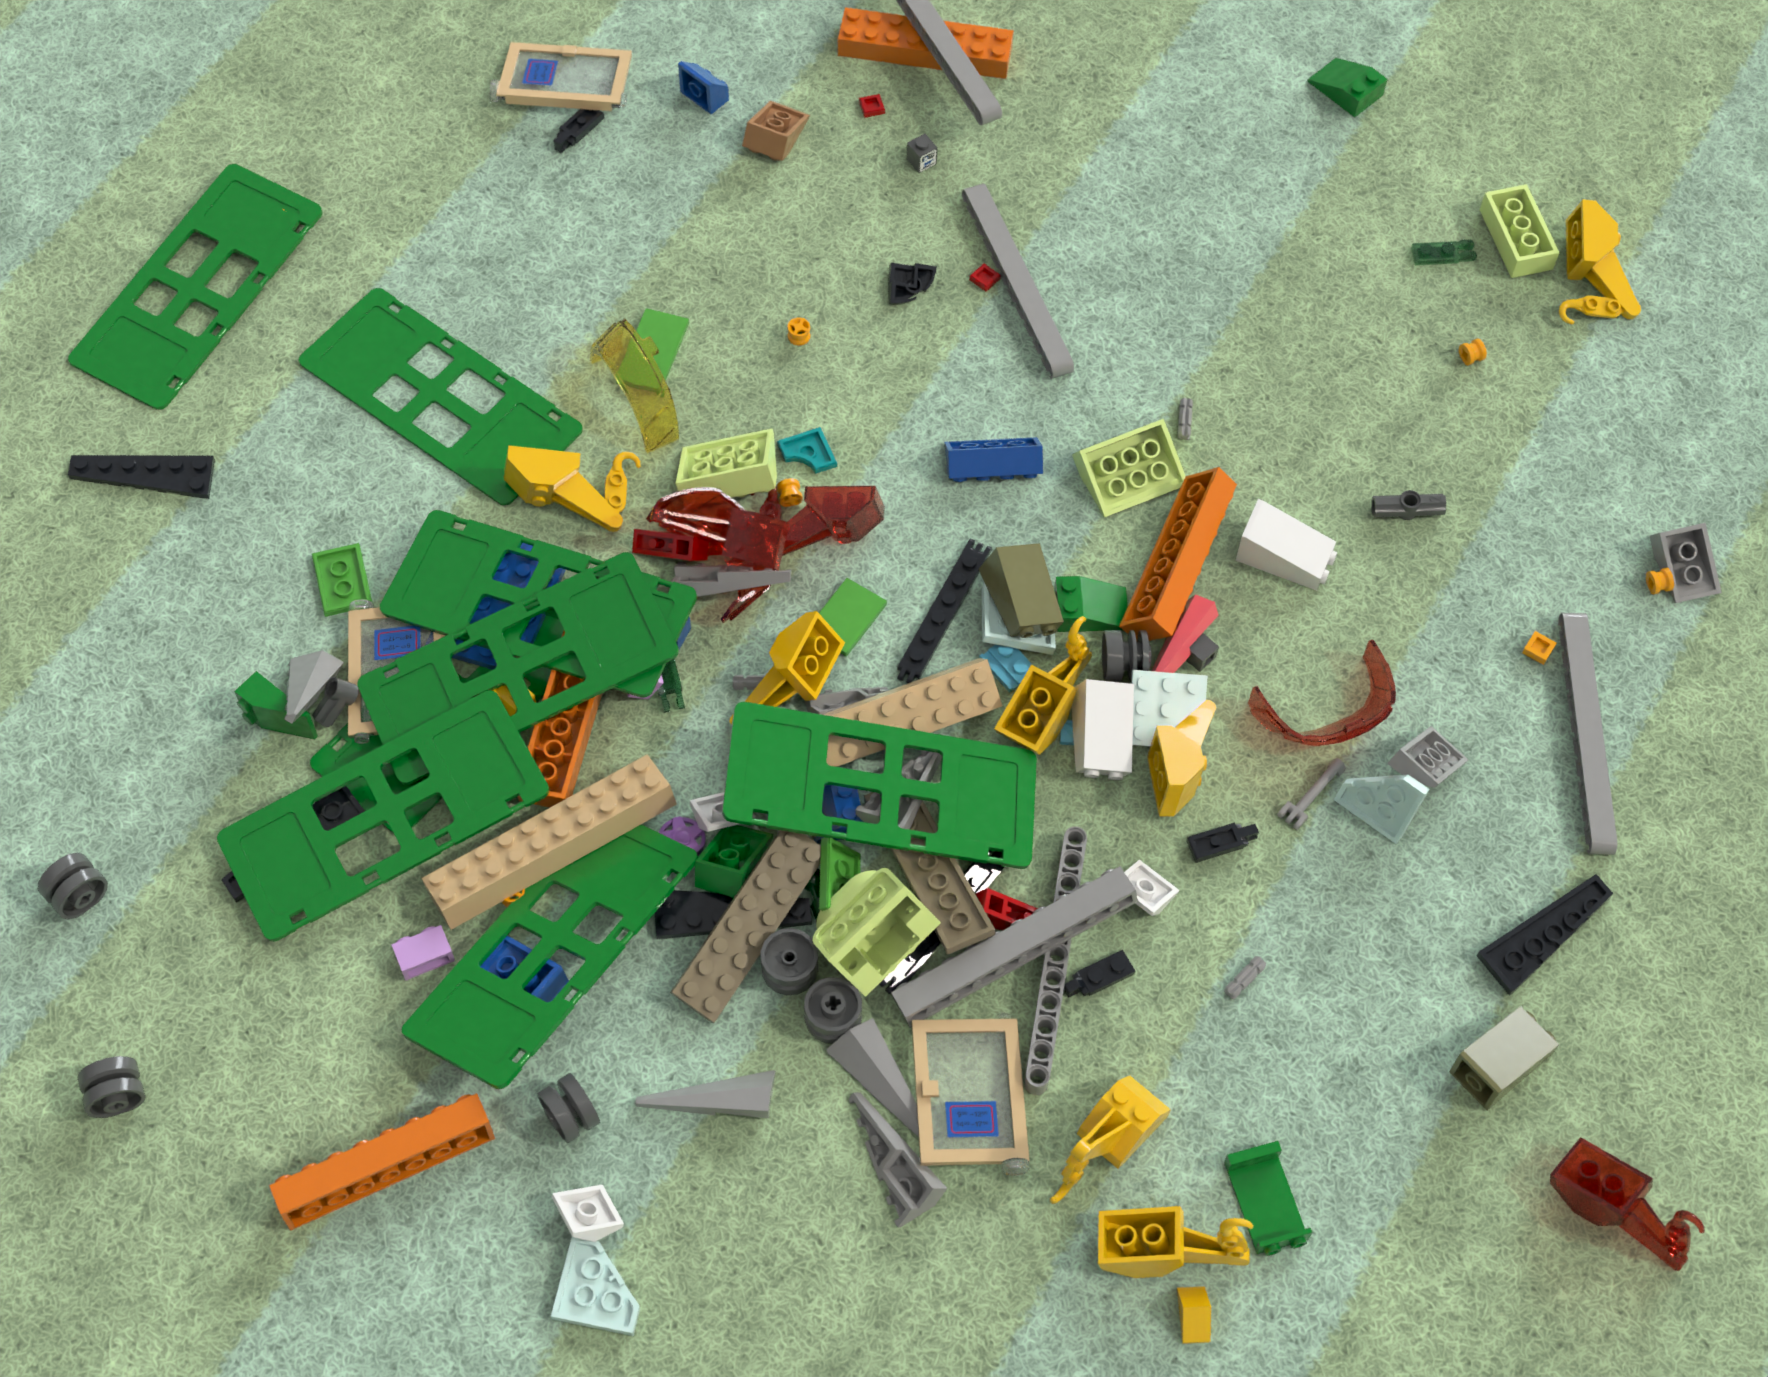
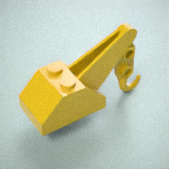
[1559,199,1641,324]
[504,445,641,532]
[729,611,845,724]
[994,616,1092,755]
[1147,700,1216,816]
[1050,1075,1171,1204]
[1098,1206,1253,1278]

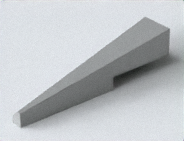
[670,562,791,597]
[285,650,344,723]
[804,687,889,715]
[856,734,947,829]
[827,1018,934,1142]
[635,1070,776,1118]
[849,1092,947,1228]

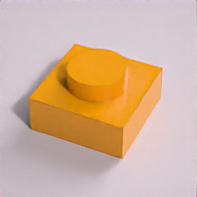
[1522,631,1557,665]

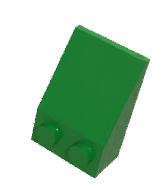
[1307,58,1388,118]
[1054,576,1128,632]
[234,671,318,740]
[695,825,773,898]

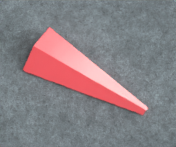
[1151,594,1219,673]

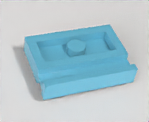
[979,644,1031,693]

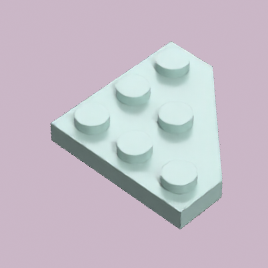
[982,583,1056,655]
[1131,670,1208,746]
[1334,774,1430,844]
[551,1237,640,1336]

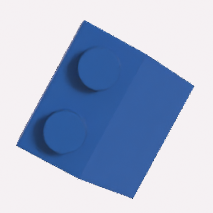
[678,61,729,114]
[813,785,864,844]

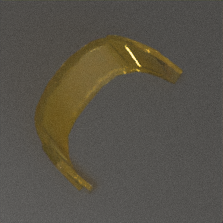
[590,318,679,454]

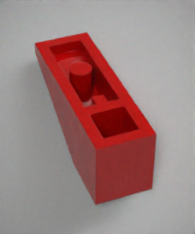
[632,529,710,561]
[975,888,1038,931]

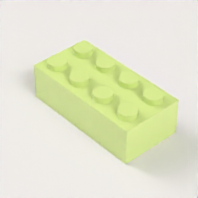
[1479,184,1559,278]

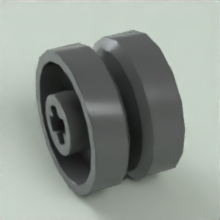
[37,852,108,920]
[761,928,818,996]
[804,977,862,1044]
[77,1056,146,1118]
[537,1073,600,1143]

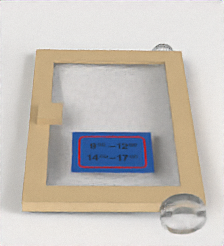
[490,42,632,111]
[348,599,445,744]
[911,1013,1029,1176]

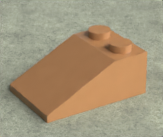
[742,100,810,161]

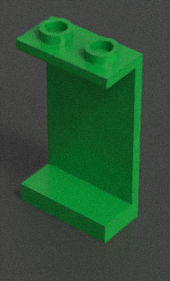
[1224,1141,1312,1256]

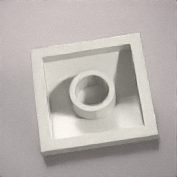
[690,792,756,832]
[1124,860,1179,916]
[552,1185,624,1242]

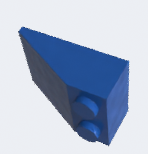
[480,936,569,1002]

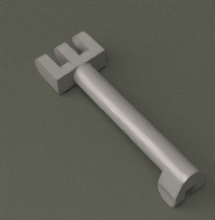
[1277,758,1346,831]

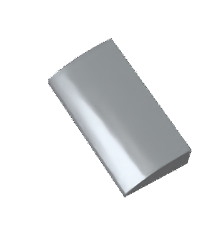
[1387,726,1468,788]

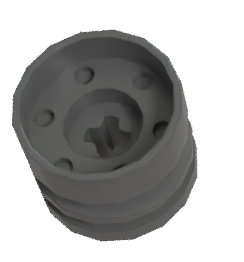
[1102,630,1151,682]

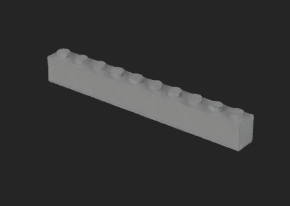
[891,866,1138,1028]

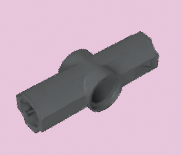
[1371,490,1447,520]

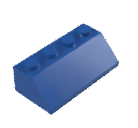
[944,437,1043,482]

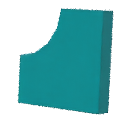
[777,427,837,474]

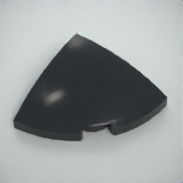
[888,262,937,305]

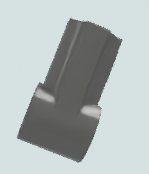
[312,677,358,728]

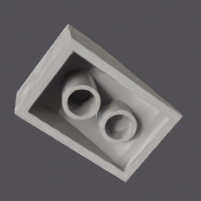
[1649,523,1722,603]

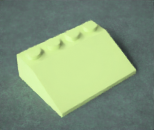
[1072,419,1186,517]
[676,429,777,507]

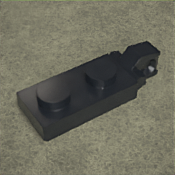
[553,109,605,153]
[1186,822,1259,863]
[1064,950,1136,998]

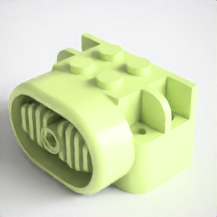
[812,868,941,997]

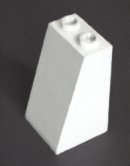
[1236,499,1337,591]
[1071,679,1134,780]

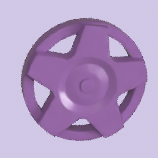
[659,816,706,856]

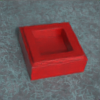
[859,94,885,118]
[969,263,1001,292]

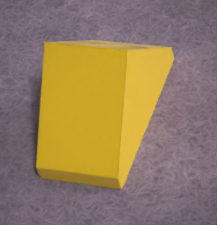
[1177,1286,1211,1344]

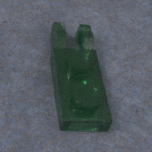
[1411,239,1477,266]
[657,659,685,713]

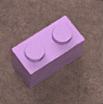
[392,925,455,981]

